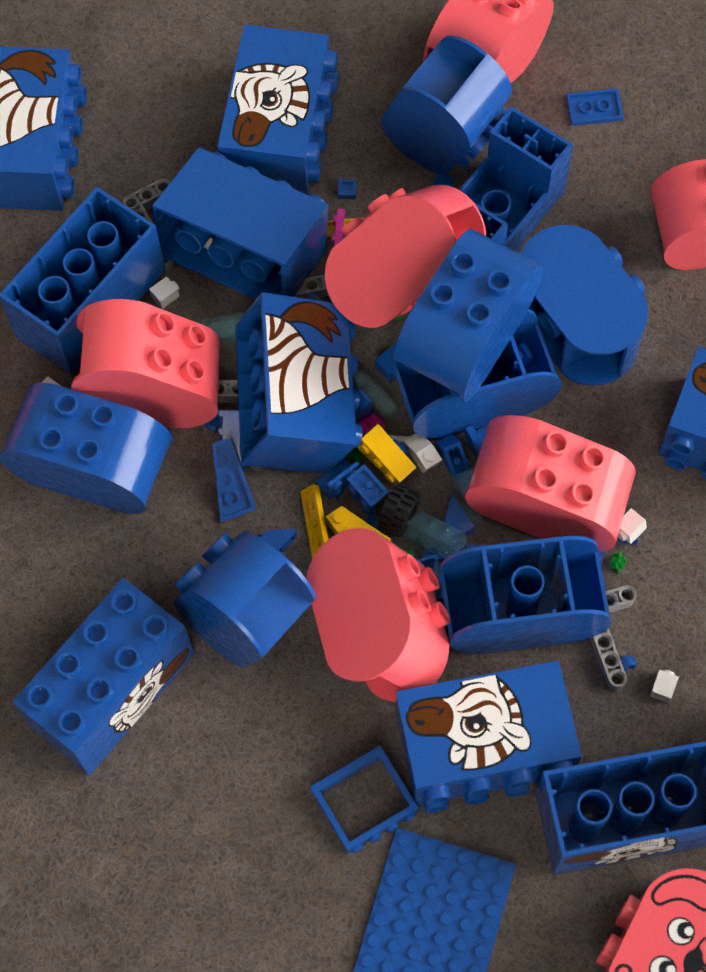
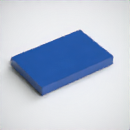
[566,88,624,126]

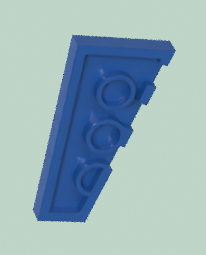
[212,437,257,523]

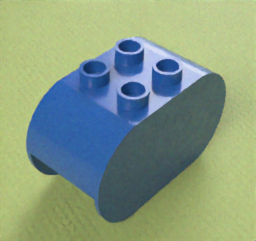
[381,35,512,174]
[520,225,648,385]
[393,229,543,402]
[391,309,562,438]
[0,383,173,514]
[174,531,316,667]
[439,536,612,654]

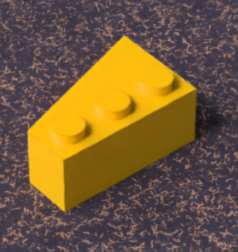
[357,424,417,485]
[326,506,392,542]

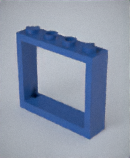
[310,746,419,854]

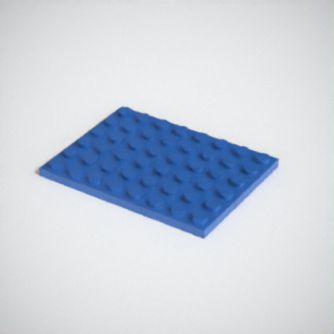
[354,828,516,972]

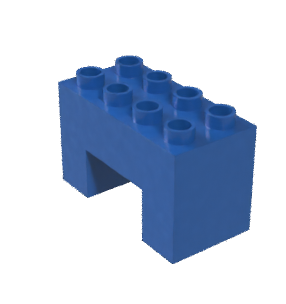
[446,106,573,251]

